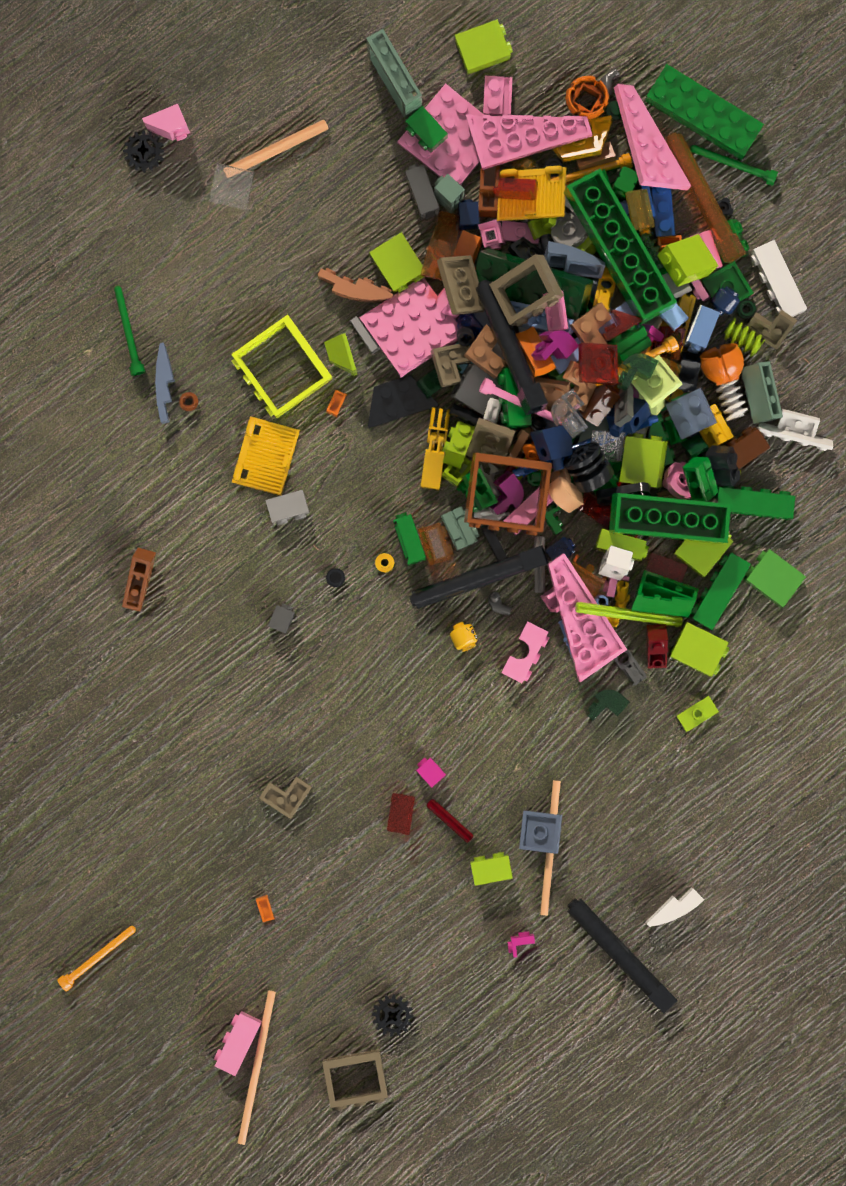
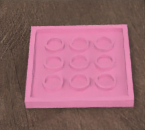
[397,83,484,185]
[359,278,465,377]

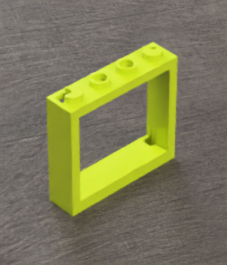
[232,315,333,418]

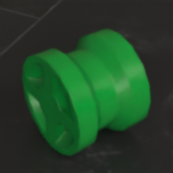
[527,470,542,487]

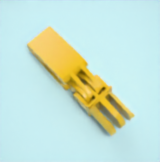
[420,407,450,490]

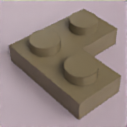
[747,310,797,350]
[430,344,471,387]
[259,776,312,819]

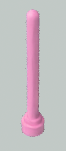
[479,378,566,425]

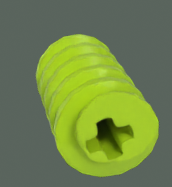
[724,317,765,357]

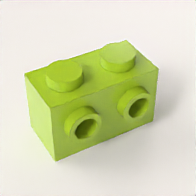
[442,421,475,469]
[470,852,513,886]

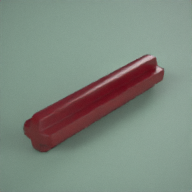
[426,799,473,843]

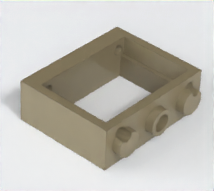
[489,254,564,327]
[322,1049,388,1110]

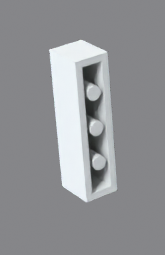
[750,240,807,317]

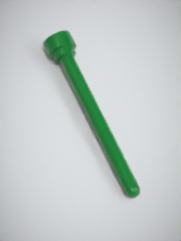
[690,145,778,186]
[114,286,146,376]

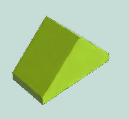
[442,457,472,488]

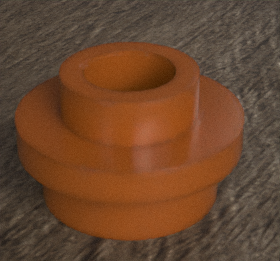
[179,392,198,411]

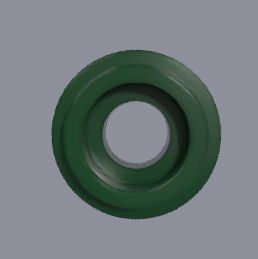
[737,300,756,319]

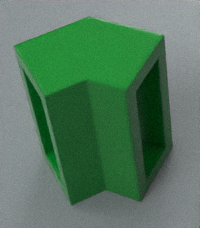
[664,419,687,445]

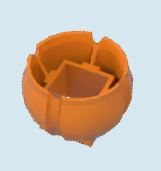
[565,76,609,120]
[700,343,744,386]

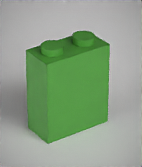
[744,549,806,608]

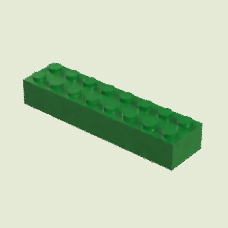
[564,169,677,325]

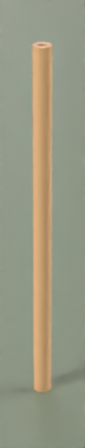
[238,990,276,1145]

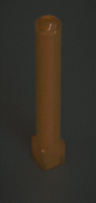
[666,133,746,263]

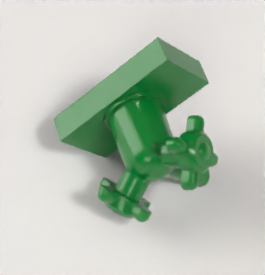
[456,468,498,512]

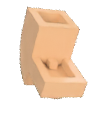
[548,466,584,513]

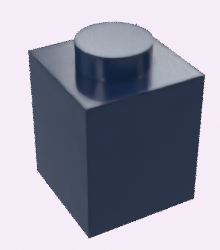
[457,199,480,230]

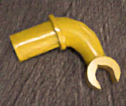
[606,581,630,627]

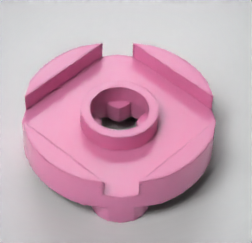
[662,462,691,500]

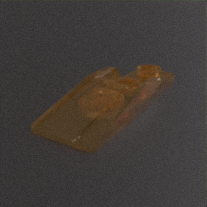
[421,211,458,280]

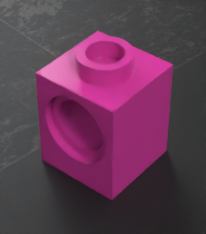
[416,757,446,788]

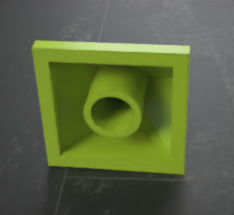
[324,333,357,376]

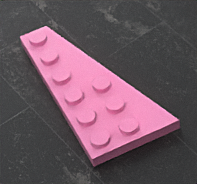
[614,84,691,190]
[466,115,592,170]
[547,554,627,682]

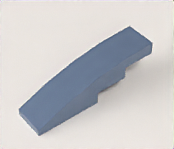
[155,342,175,424]

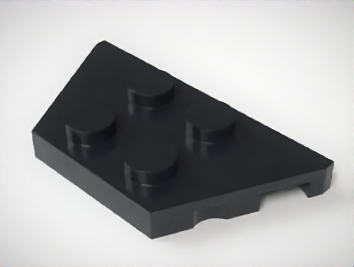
[368,375,439,429]

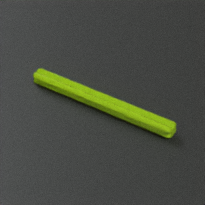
[575,602,683,627]

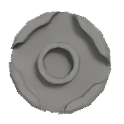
[551,211,588,247]

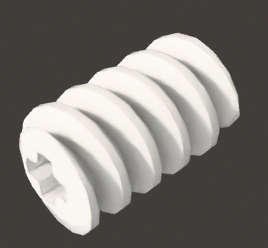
[715,379,748,422]

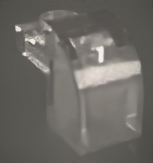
[551,389,588,438]

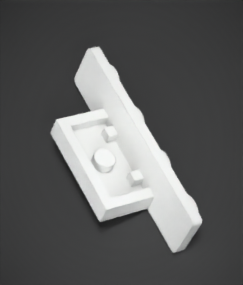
[758,409,833,451]

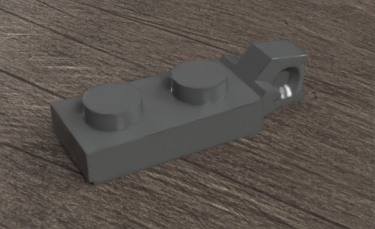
[614,378,634,427]

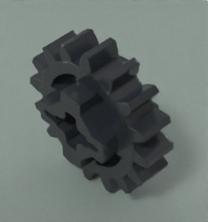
[123,130,165,173]
[372,994,414,1037]

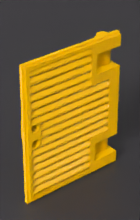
[497,166,567,221]
[232,416,300,496]

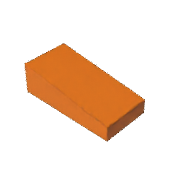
[326,390,347,417]
[256,895,274,922]

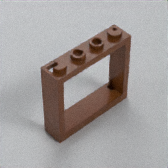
[464,453,552,536]

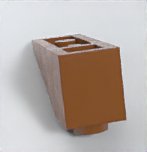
[122,548,156,612]

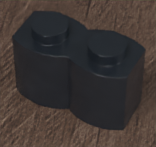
[706,445,740,487]

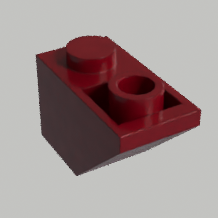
[646,624,668,668]

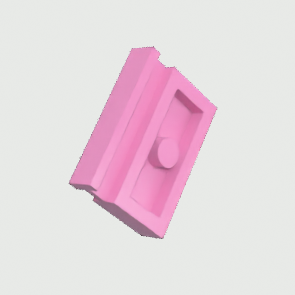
[483,76,512,116]
[691,279,711,302]

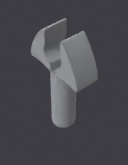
[480,463,500,498]

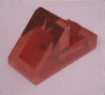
[601,310,641,341]
[576,492,611,524]

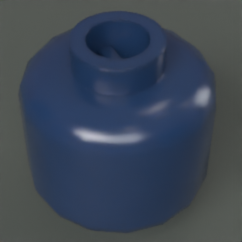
[711,286,740,316]

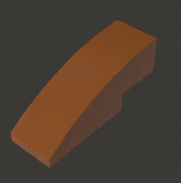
[478,165,500,218]

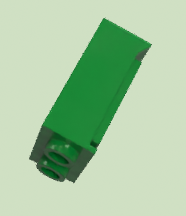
[393,512,426,566]

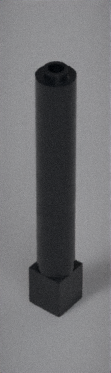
[476,280,548,416]
[409,545,549,609]
[567,898,678,1014]

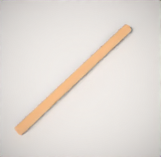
[540,780,561,916]

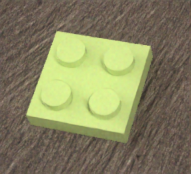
[628,355,683,408]

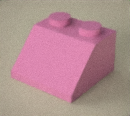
[142,104,190,141]

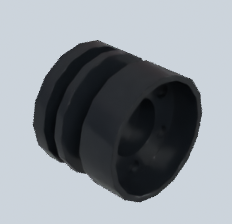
[563,442,614,493]

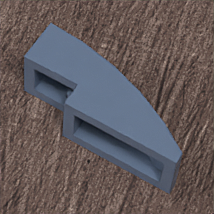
[545,241,605,279]

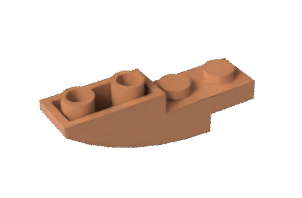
[318,268,393,303]

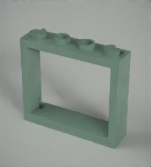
[366,29,422,121]

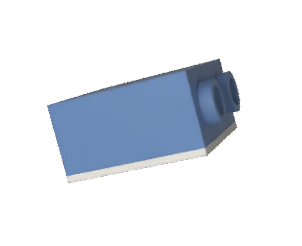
[683,305,720,354]

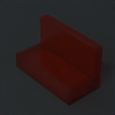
[493,178,538,200]
[387,793,415,835]

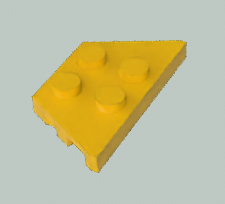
[552,115,612,162]

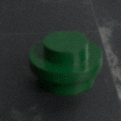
[606,101,622,120]

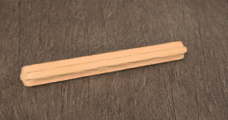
[223,120,328,178]

